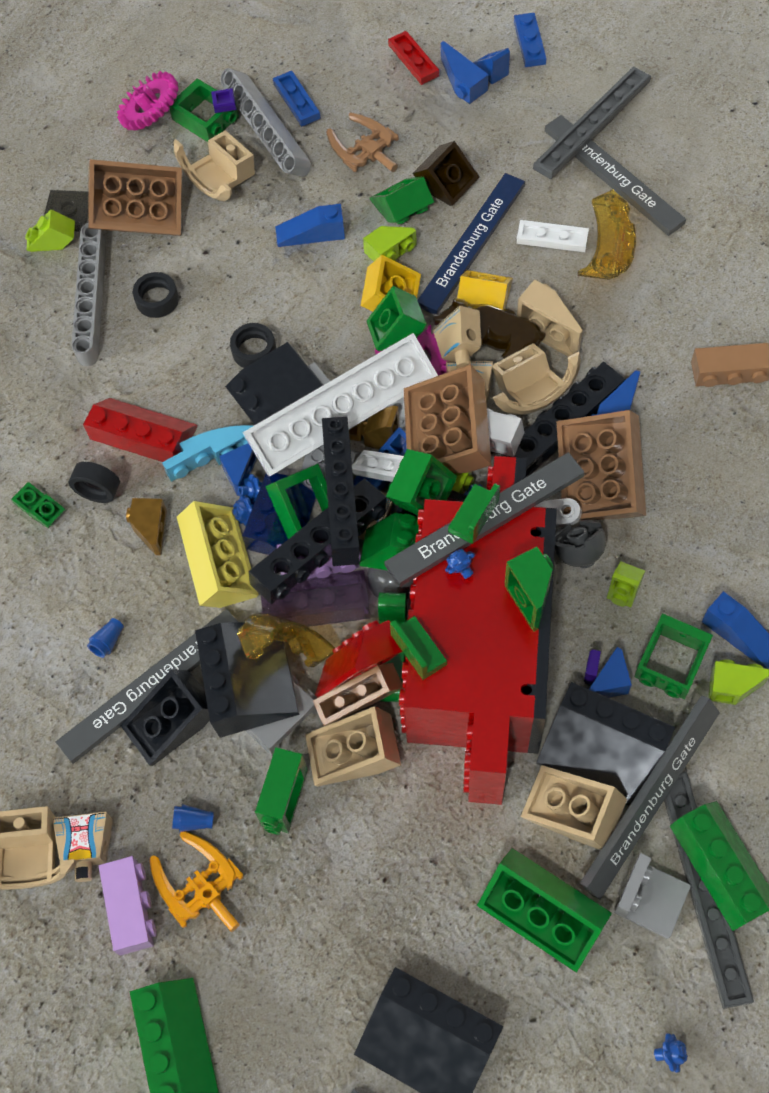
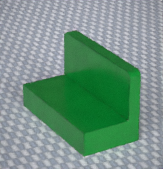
[448,483,500,544]
[390,616,447,680]

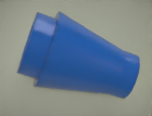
[87,618,124,658]
[172,804,214,832]

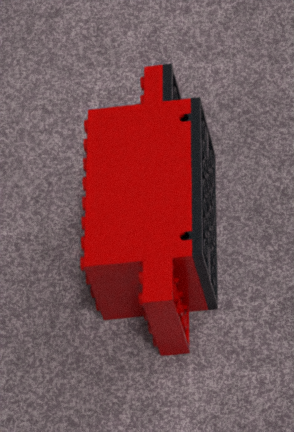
[399,456,557,805]

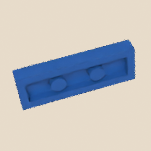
[514,12,546,67]
[273,70,321,127]

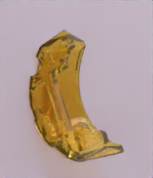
[577,189,636,280]
[237,613,335,668]

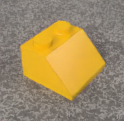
[360,255,421,311]
[457,270,513,310]

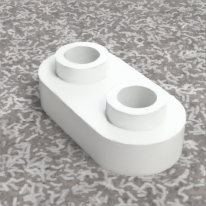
[534,498,582,527]

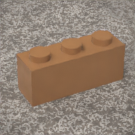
[691,343,769,387]
[313,663,403,726]

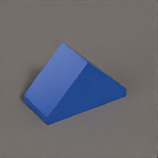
[473,48,510,84]
[219,443,257,496]
[589,647,632,698]

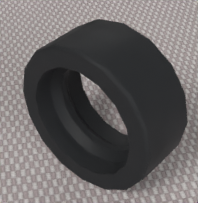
[132,272,179,318]
[230,323,276,368]
[68,462,120,503]

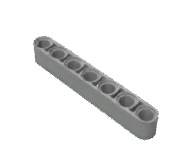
[220,68,310,177]
[72,223,106,366]

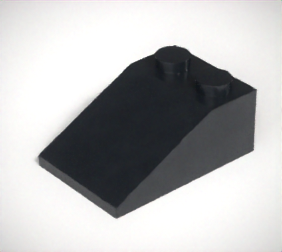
[120,669,210,766]

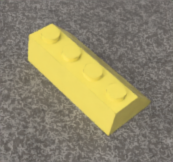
[177,501,259,608]

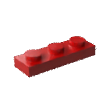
[388,31,439,85]

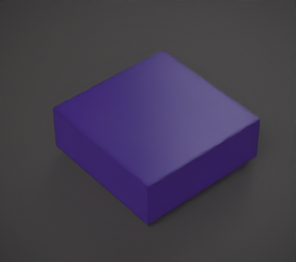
[211,88,237,113]
[584,649,601,685]

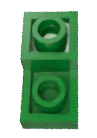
[11,482,66,529]

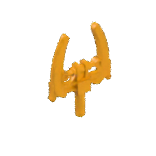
[150,831,244,932]

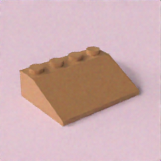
[88,159,182,236]
[404,364,492,473]
[556,410,646,521]

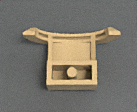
[174,130,255,201]
[491,343,581,415]
[0,806,75,890]

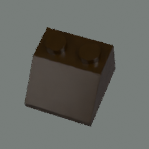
[412,141,479,206]

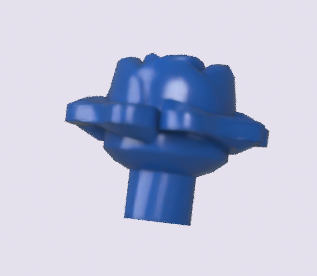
[237,474,264,504]
[232,495,259,526]
[445,549,475,579]
[654,1033,688,1073]

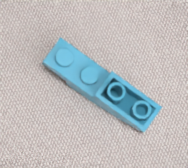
[162,425,253,482]

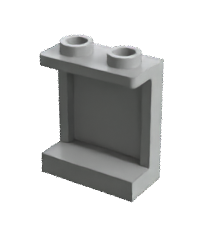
[246,673,317,756]

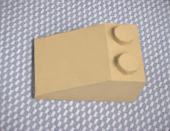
[517,279,583,357]
[305,706,401,787]
[521,765,627,850]

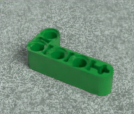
[378,592,407,702]

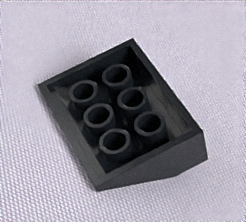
[225,342,323,425]
[195,621,299,738]
[536,682,675,806]
[354,967,504,1093]

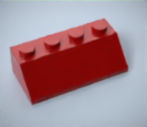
[83,398,197,462]
[315,620,403,698]

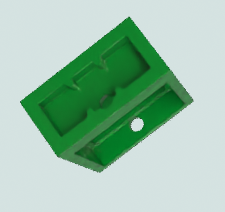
[169,78,238,142]
[265,464,328,539]
[634,613,713,700]
[255,747,308,835]

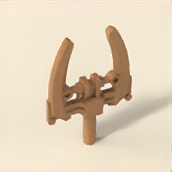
[326,113,399,172]

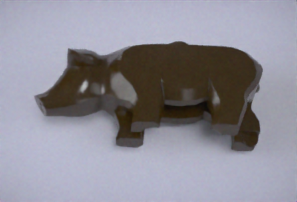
[432,298,545,359]

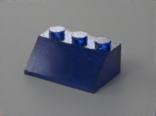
[242,473,317,555]

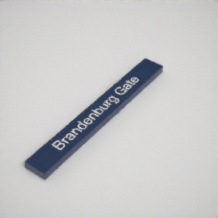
[417,173,525,314]

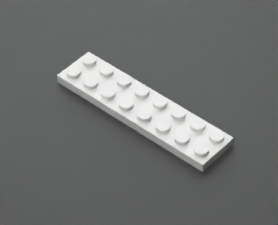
[243,333,438,477]

